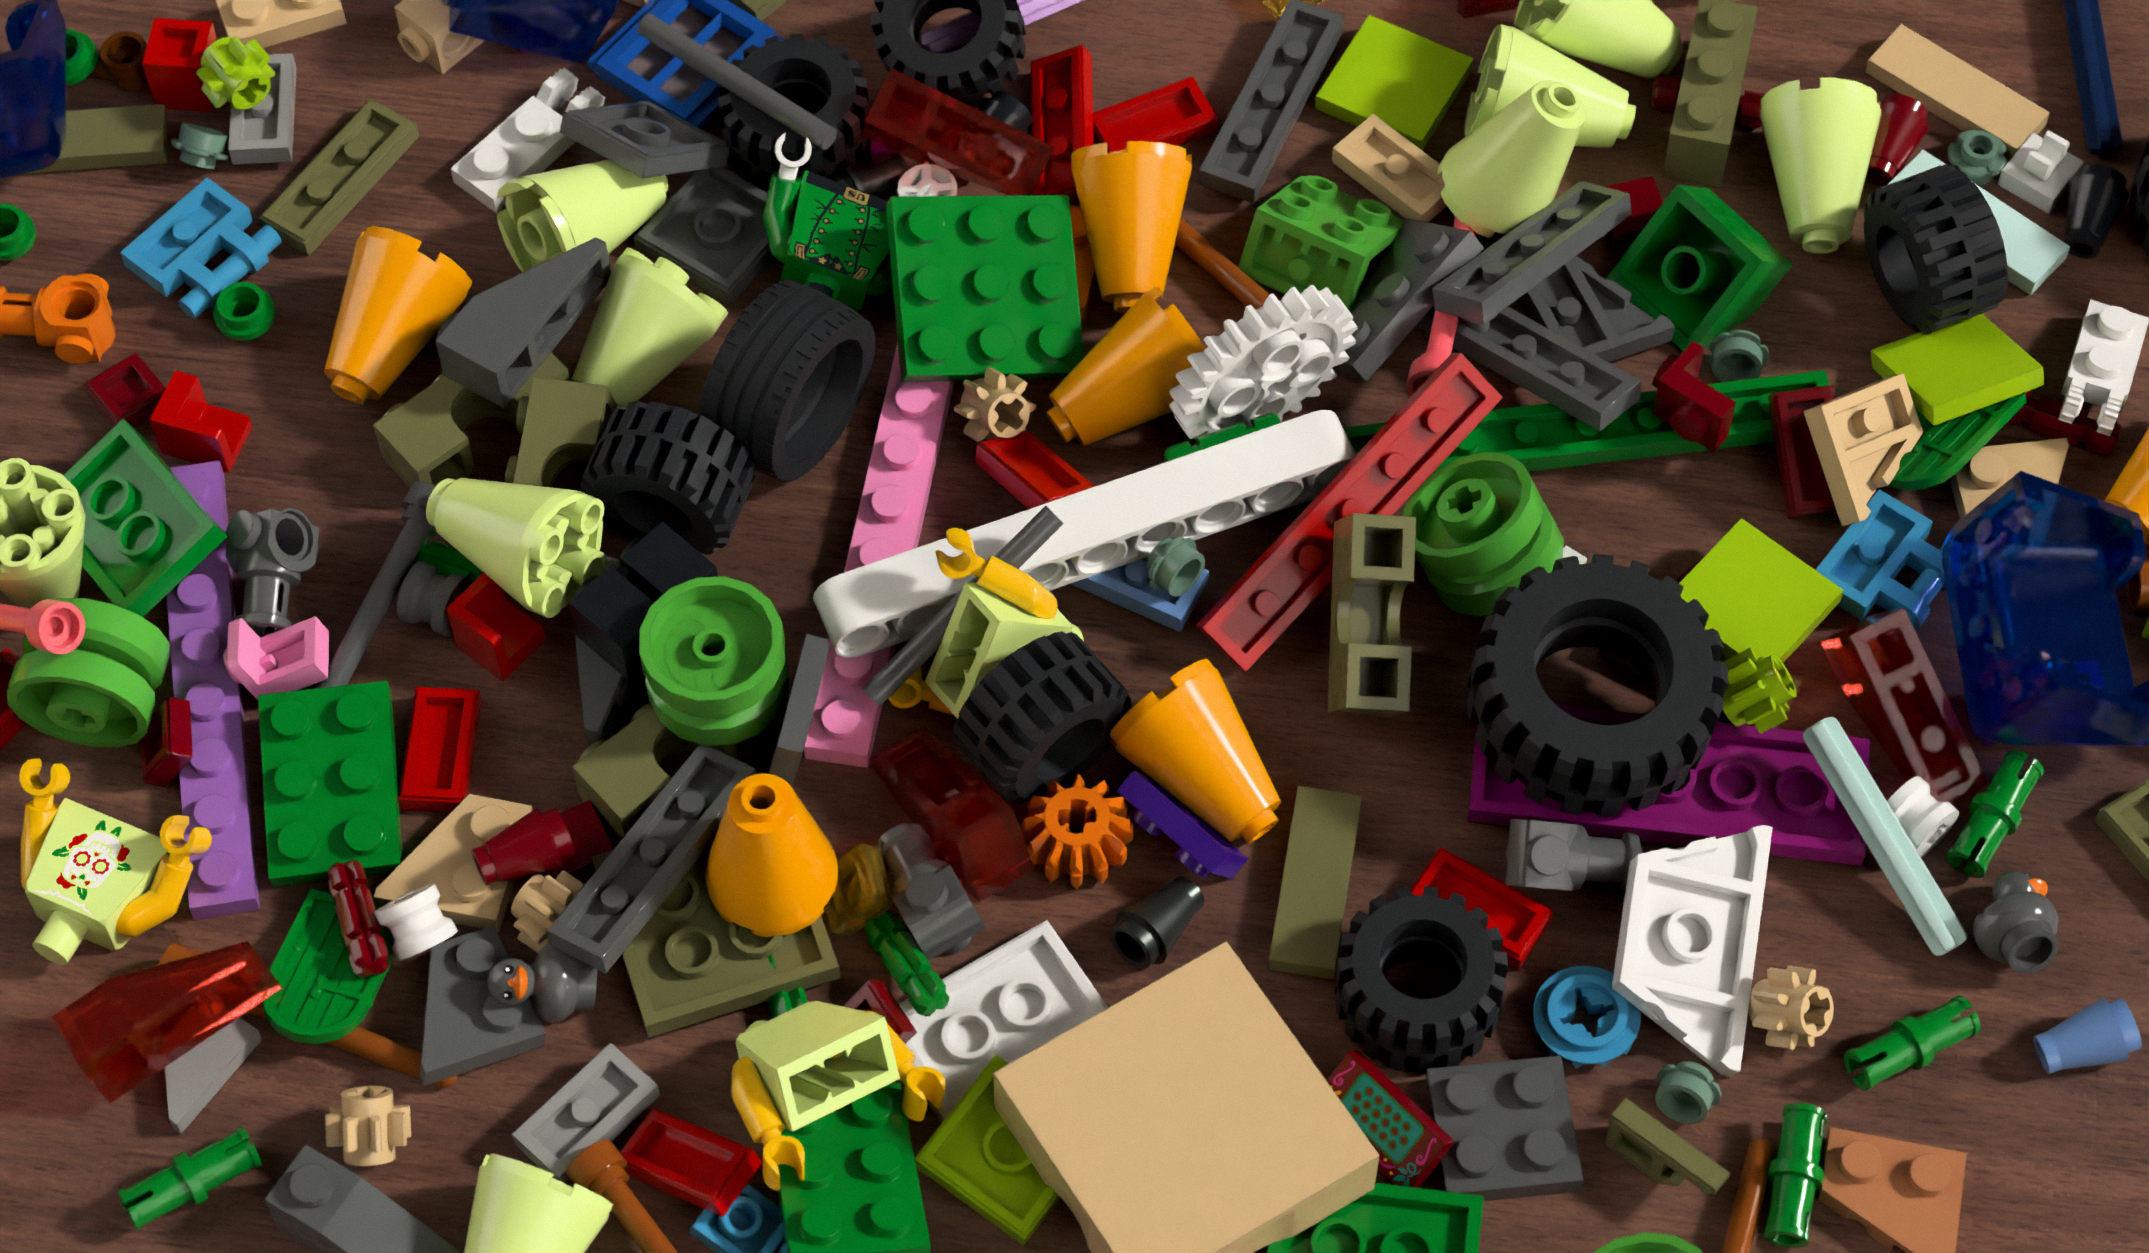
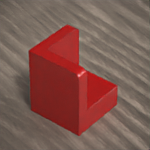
[142,18,217,112]
[149,370,252,472]
[446,573,546,682]

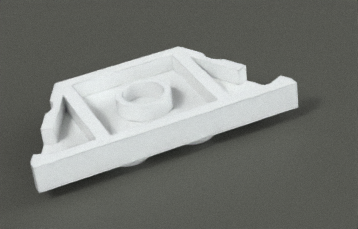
[1612,825,1773,1077]

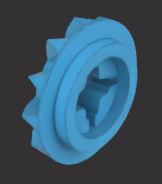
[1533,966,1641,1069]

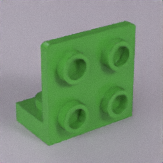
[1238,175,1405,311]

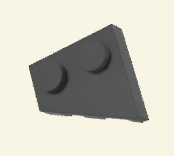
[1521,256,1675,362]
[419,926,546,1086]

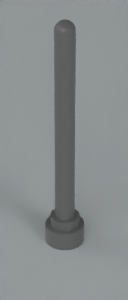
[316,481,437,688]

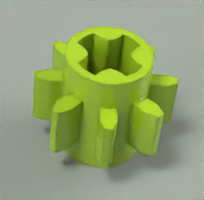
[196,36,275,110]
[1722,648,1797,734]

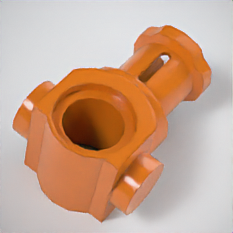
[0,273,115,364]

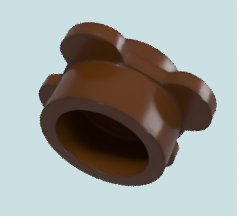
[93,31,147,92]

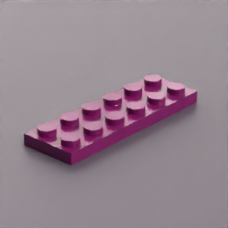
[1467,705,1870,866]

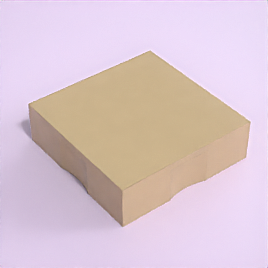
[993,941,1380,1253]

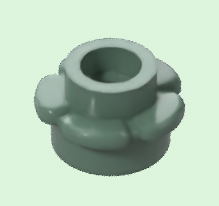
[171,123,230,169]
[1948,130,2007,186]
[1708,330,1769,382]
[1147,537,1205,597]
[1655,1061,1721,1124]

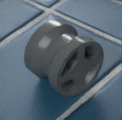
[397,561,472,637]

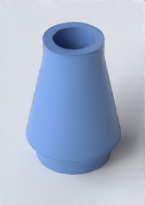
[2033,997,2142,1075]

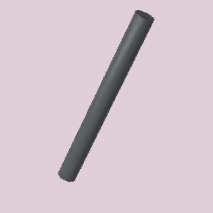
[637,13,837,150]
[863,505,1064,706]

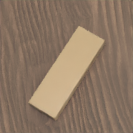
[1865,24,2050,160]

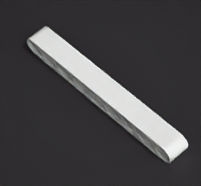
[813,410,1356,658]

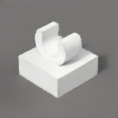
[1997,130,2084,214]

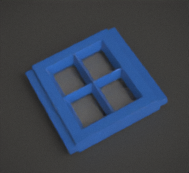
[587,0,785,129]

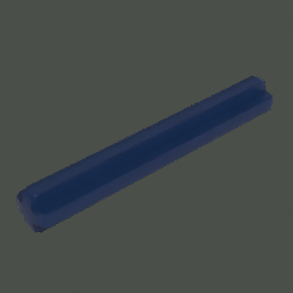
[2062,0,2123,160]

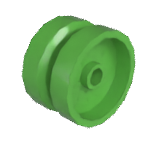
[1402,452,1564,616]
[639,576,789,746]
[7,598,170,748]

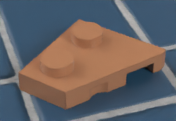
[1818,1127,1967,1253]

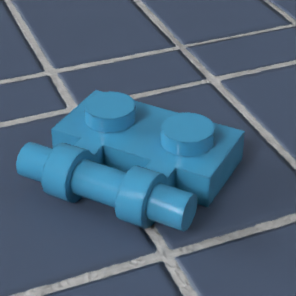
[120,177,282,319]
[1816,489,1968,643]

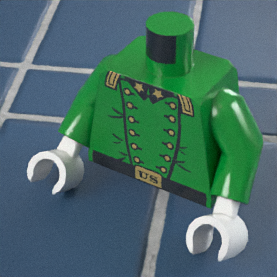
[763,133,951,310]

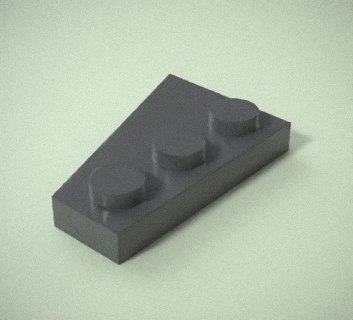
[1333,219,1484,382]

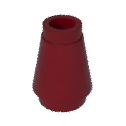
[1865,94,1929,186]
[471,808,575,886]

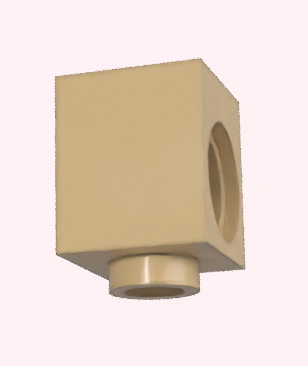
[394,0,493,75]

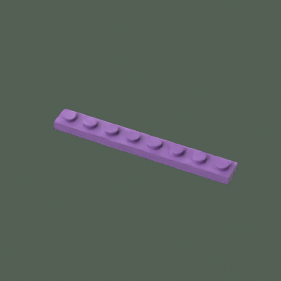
[167,460,260,920]

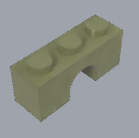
[1662,0,1758,189]
[373,352,570,487]
[505,377,617,488]
[1327,513,1416,717]
[572,703,778,841]

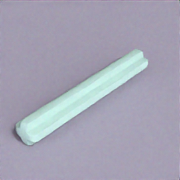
[1802,716,1967,956]

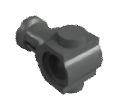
[225,508,320,638]
[1505,819,1642,892]
[873,823,986,961]

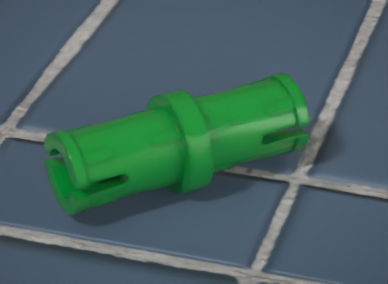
[1946,750,2044,878]
[1844,995,1981,1091]
[1763,1103,1828,1248]
[117,1126,262,1231]

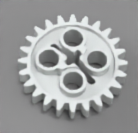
[1169,285,1358,440]

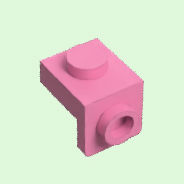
[223,616,329,700]

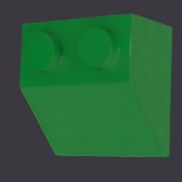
[1606,184,1793,351]

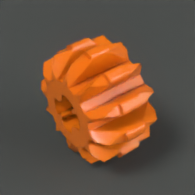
[1021,773,1133,890]

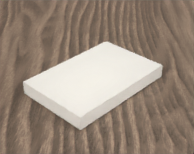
[899,920,1108,1123]

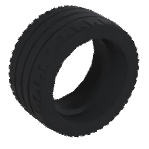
[699,280,876,482]

